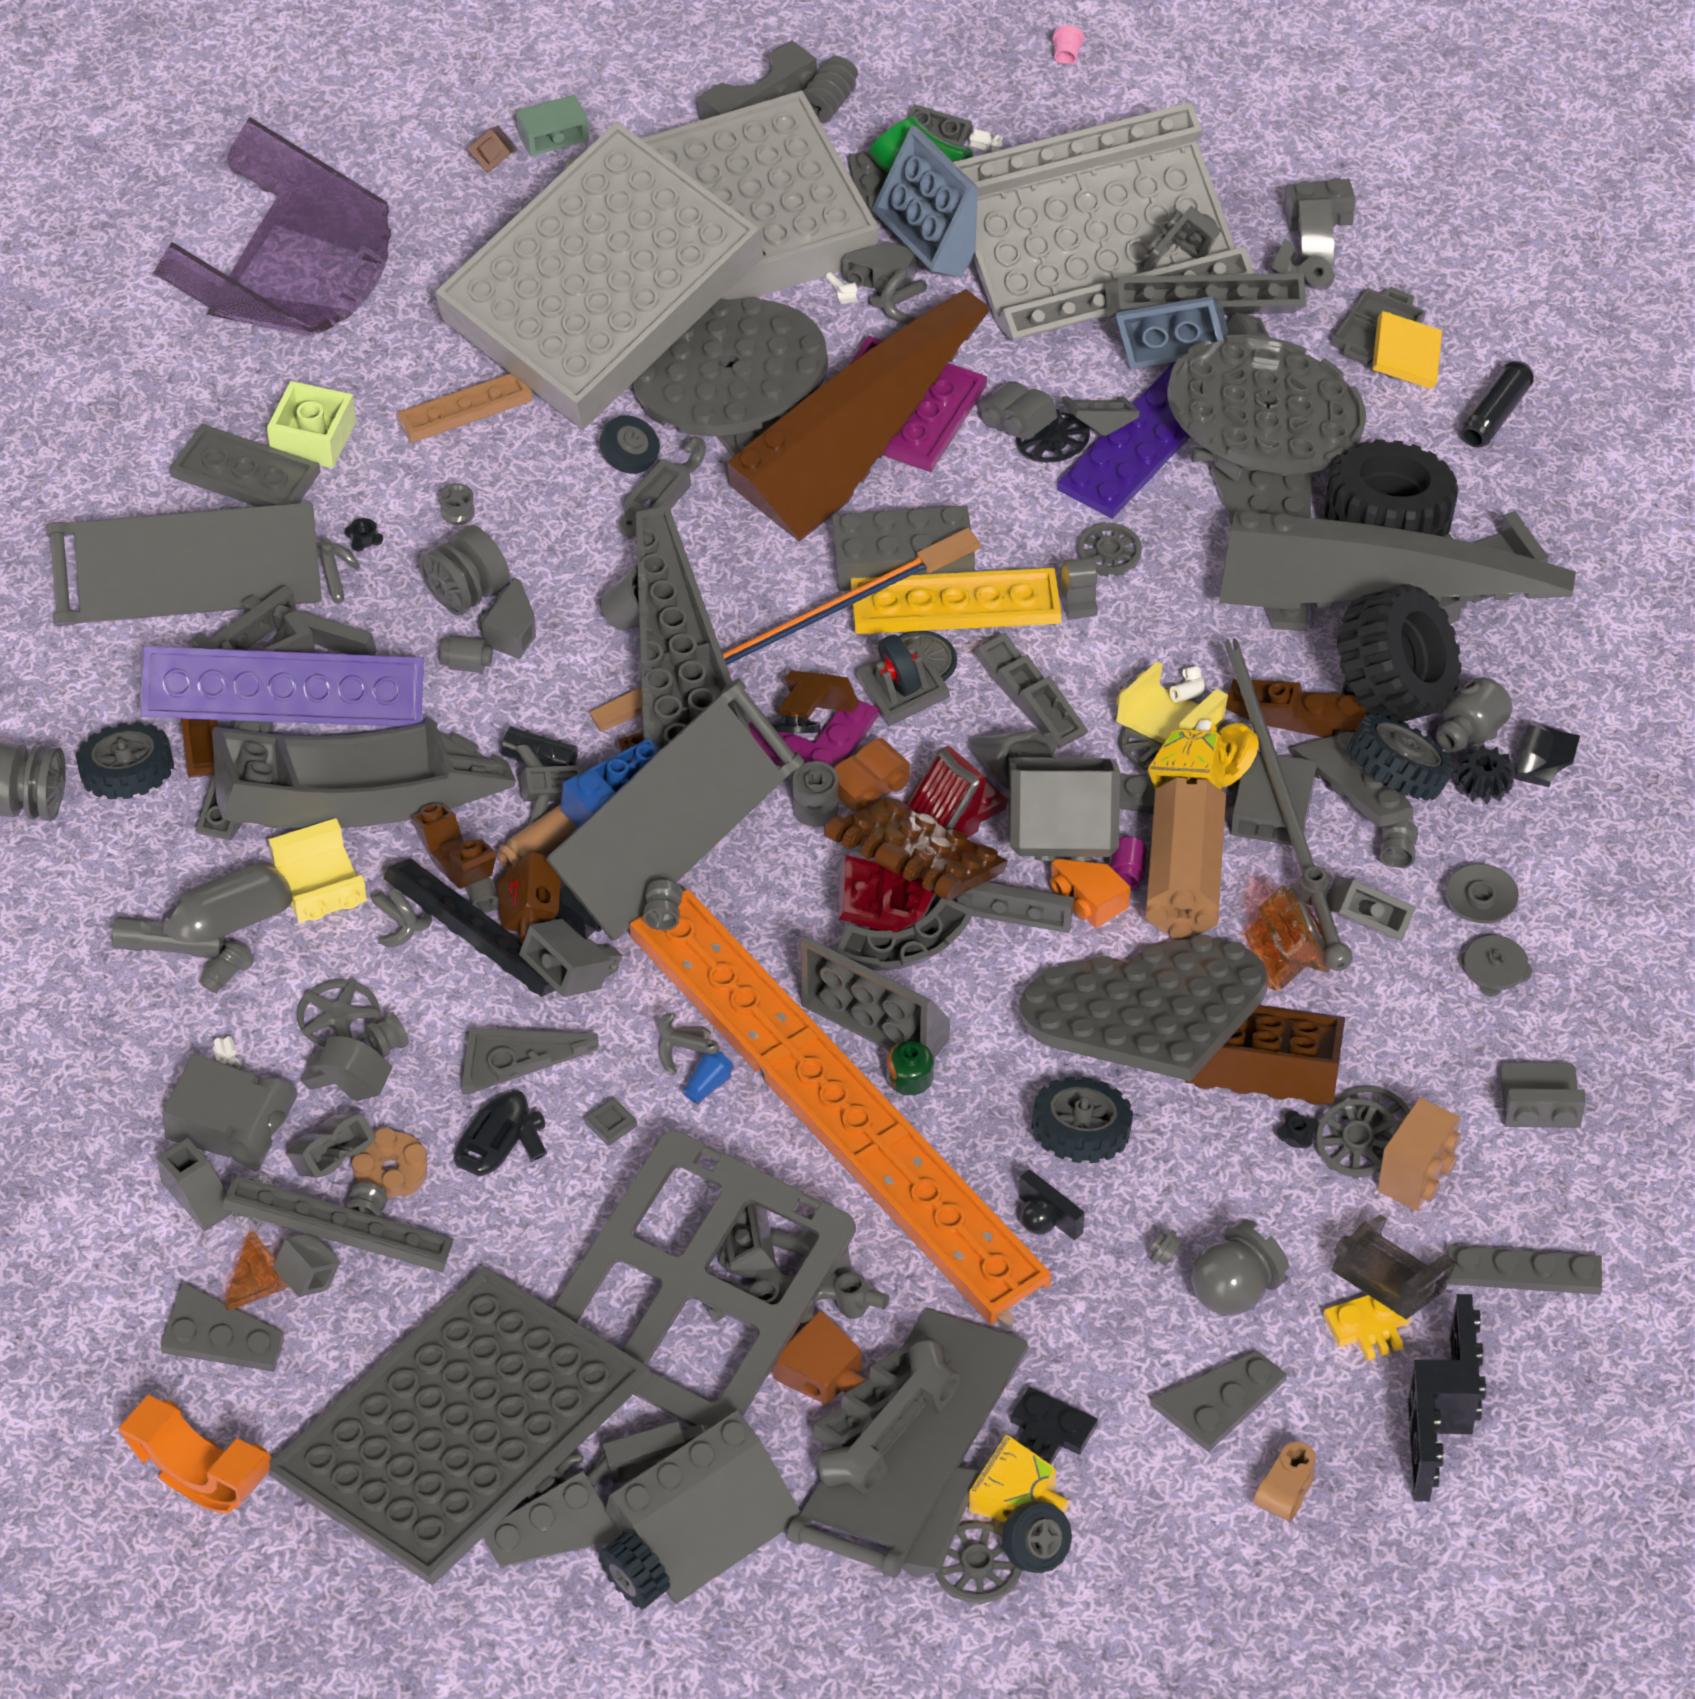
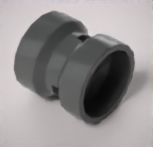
[1379,820,1418,868]
[643,880,682,931]

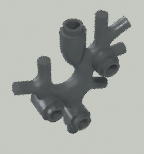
[708,1214,889,1330]

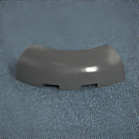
[836,898,975,970]

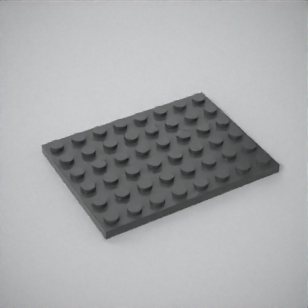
[268,1267,651,1586]

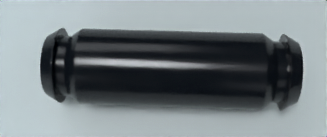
[1461,360,1534,448]

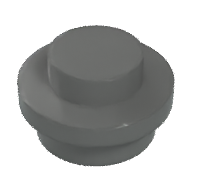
[1149,1229,1183,1266]

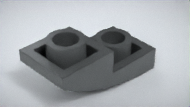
[1298,198,1335,266]

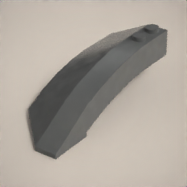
[212,717,516,828]

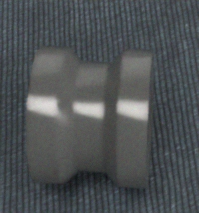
[440,484,475,525]
[365,1013,409,1058]
[346,1182,388,1218]

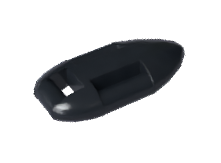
[454,1091,529,1177]

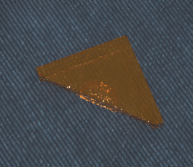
[225,1231,289,1311]

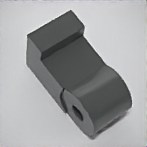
[1059,556,1098,620]

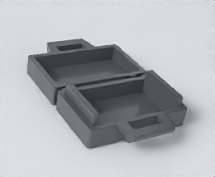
[1331,287,1426,365]

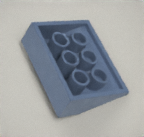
[872,126,978,278]

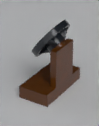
[771,670,859,734]

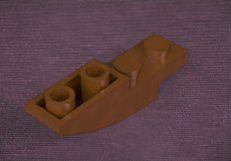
[1226,679,1369,738]

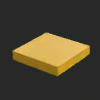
[1372,311,1442,389]

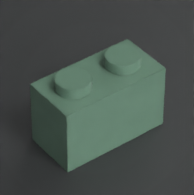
[516,95,589,157]

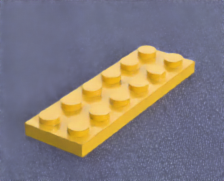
[851,568,1061,634]

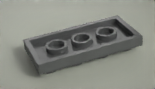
[169,424,321,507]

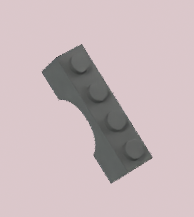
[698,40,817,120]

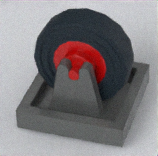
[856,634,950,727]

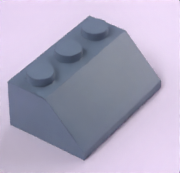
[1116,296,1228,369]

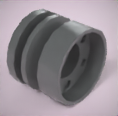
[419,525,510,616]
[0,741,66,821]

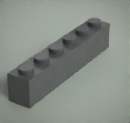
[1106,273,1306,318]

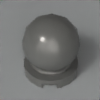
[1191,1219,1290,1316]

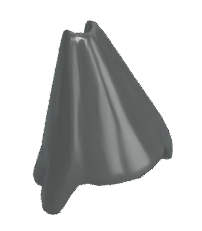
[969,731,1058,790]

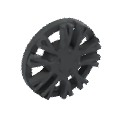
[1078,523,1142,577]

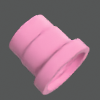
[1053,26,1084,64]

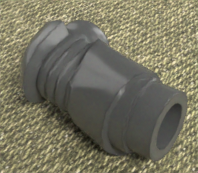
[199,942,254,994]

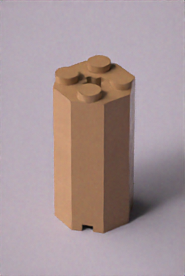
[1145,778,1226,940]

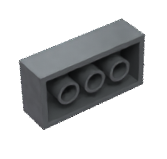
[832,505,975,591]

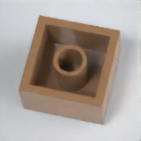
[1378,1097,1462,1211]

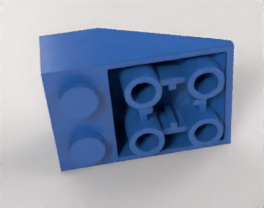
[561,738,660,828]

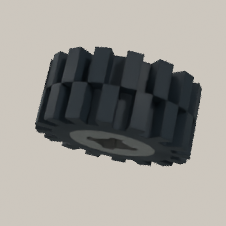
[598,1531,671,1609]

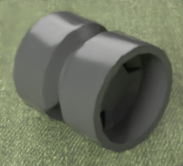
[792,761,839,827]

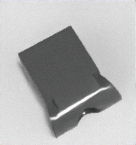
[162,1053,298,1171]

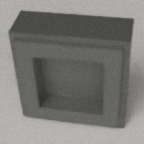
[584,1097,637,1146]

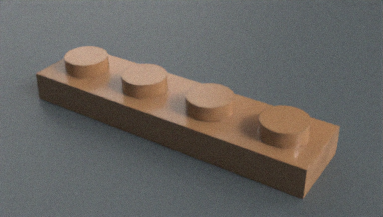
[397,373,533,443]

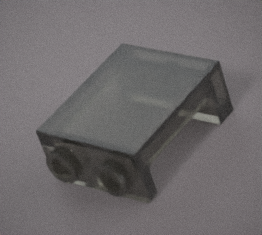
[1331,1214,1456,1320]

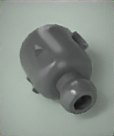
[1436,677,1513,752]

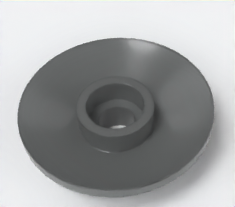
[1446,864,1519,923]

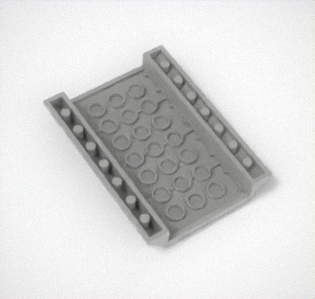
[953,102,1255,341]

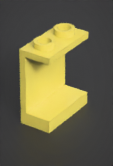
[1116,661,1228,744]
[268,818,367,923]

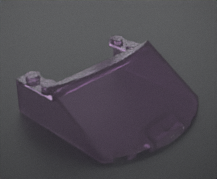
[153,117,391,336]

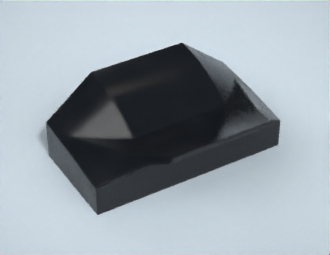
[1515,720,1580,787]

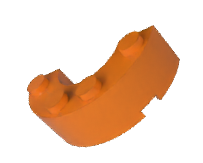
[118,1394,271,1514]

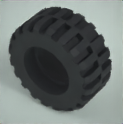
[1324,440,1459,537]
[1338,584,1462,723]

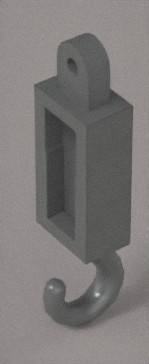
[619,437,706,537]
[555,1421,710,1487]

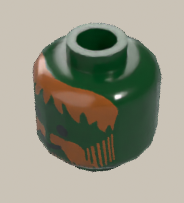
[886,1041,934,1096]

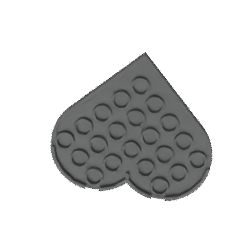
[1020,935,1267,1081]

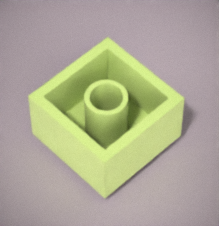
[267,381,356,468]

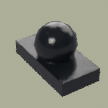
[1019,1169,1085,1241]

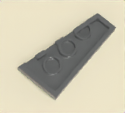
[1292,731,1413,827]

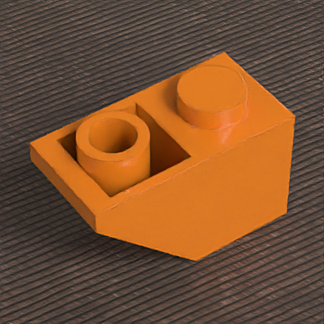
[1050,859,1131,928]

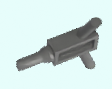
[515,745,584,825]

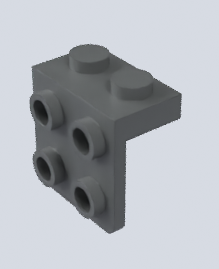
[1141,206,1221,273]
[1501,1062,1586,1128]

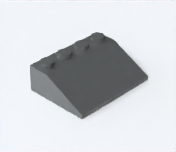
[801,936,950,1059]
[605,1410,801,1605]

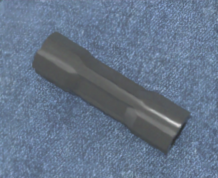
[112,916,226,958]

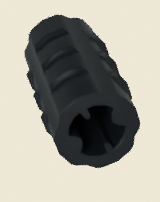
[501,726,578,767]

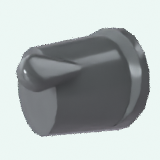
[601,565,639,631]

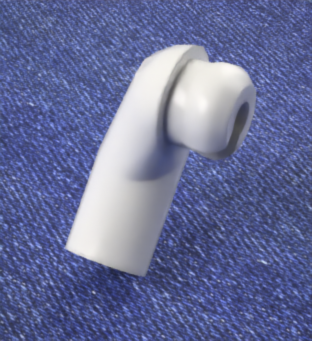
[1169,666,1205,703]

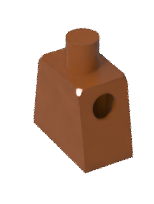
[773,1311,867,1405]

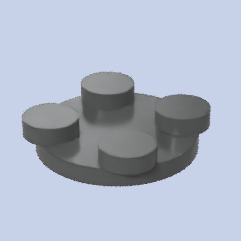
[1459,935,1532,997]

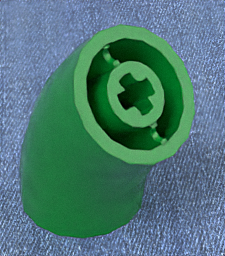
[868,116,973,174]

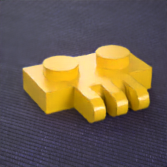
[1323,1287,1410,1361]

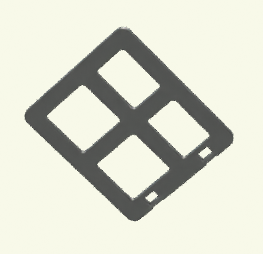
[553,1131,856,1428]

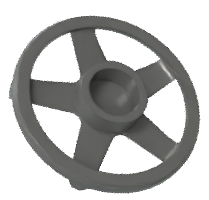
[297,979,380,1047]

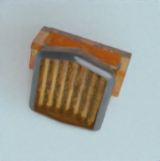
[1244,885,1331,991]

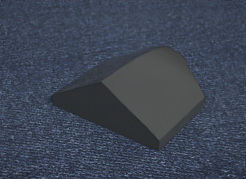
[1062,396,1140,436]

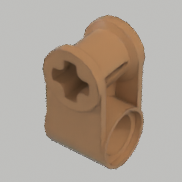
[1253,1442,1316,1522]

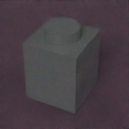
[272,1234,341,1297]

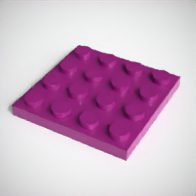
[848,335,987,472]

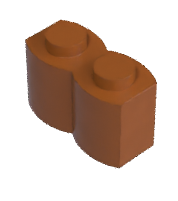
[834,738,910,813]

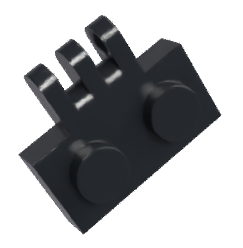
[1010,1387,1098,1465]

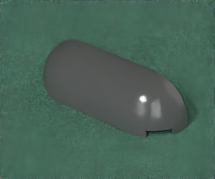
[163,863,292,943]

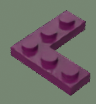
[748,700,879,772]

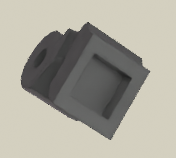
[1271,238,1335,290]

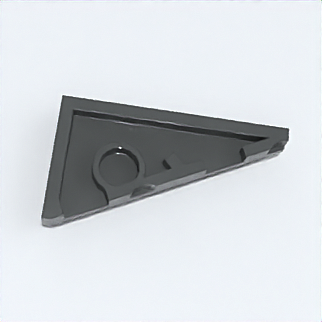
[462,1028,599,1094]

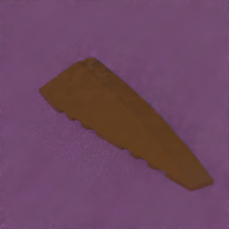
[727,289,990,542]

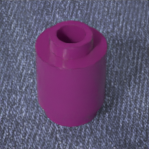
[1109,836,1147,890]

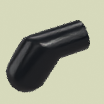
[519,1111,548,1162]

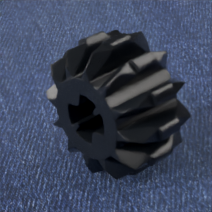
[1454,744,1515,805]

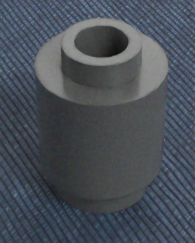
[440,635,493,673]

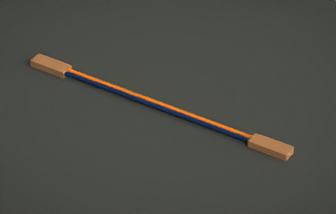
[589,527,980,732]

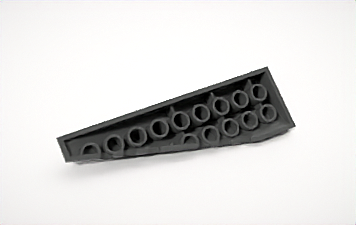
[636,505,765,800]
[1219,511,1576,609]

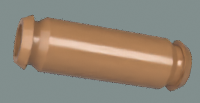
[497,804,577,872]

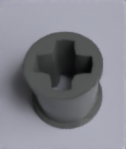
[466,877,499,913]

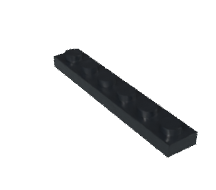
[384,858,556,997]

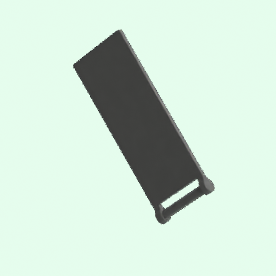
[46,503,322,626]
[546,678,804,940]
[787,1309,1028,1578]

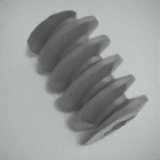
[803,56,858,123]

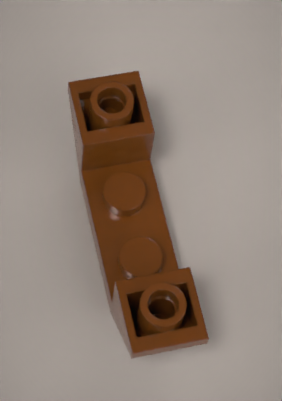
[410,803,496,889]

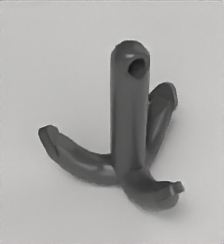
[870,269,927,324]
[317,538,360,604]
[372,889,432,948]
[659,1012,720,1075]

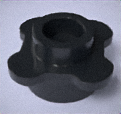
[345,518,383,552]
[1277,1111,1319,1148]

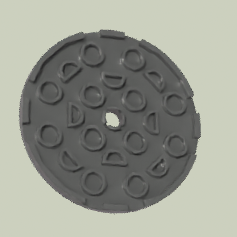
[632,297,828,436]
[1167,334,1366,476]

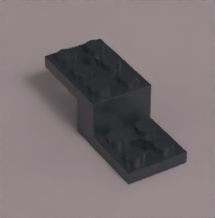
[1407,1294,1486,1502]

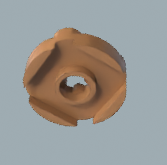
[352,1128,428,1200]

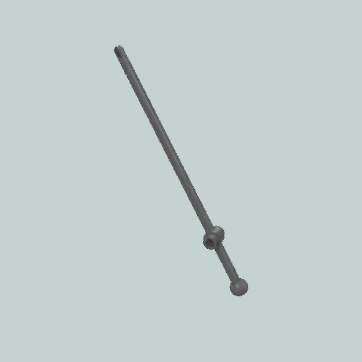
[1225,638,1353,971]

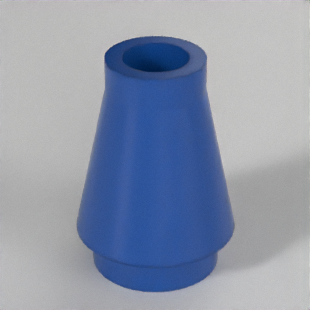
[682,1051,734,1105]

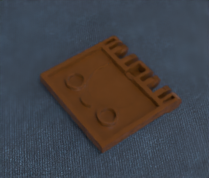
[824,798,1008,901]

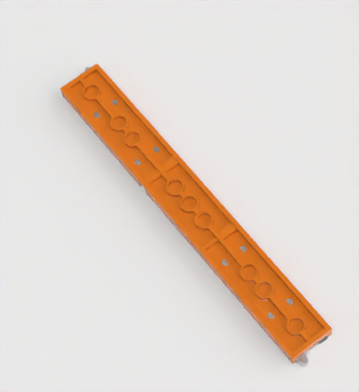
[630,889,1051,1331]

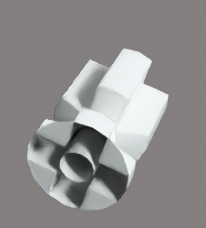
[969,129,1003,152]
[213,1036,241,1069]

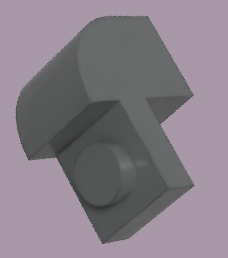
[301,1036,393,1101]

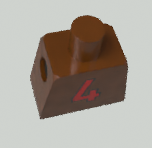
[496,851,561,944]

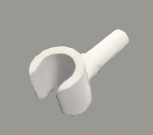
[826,272,858,304]

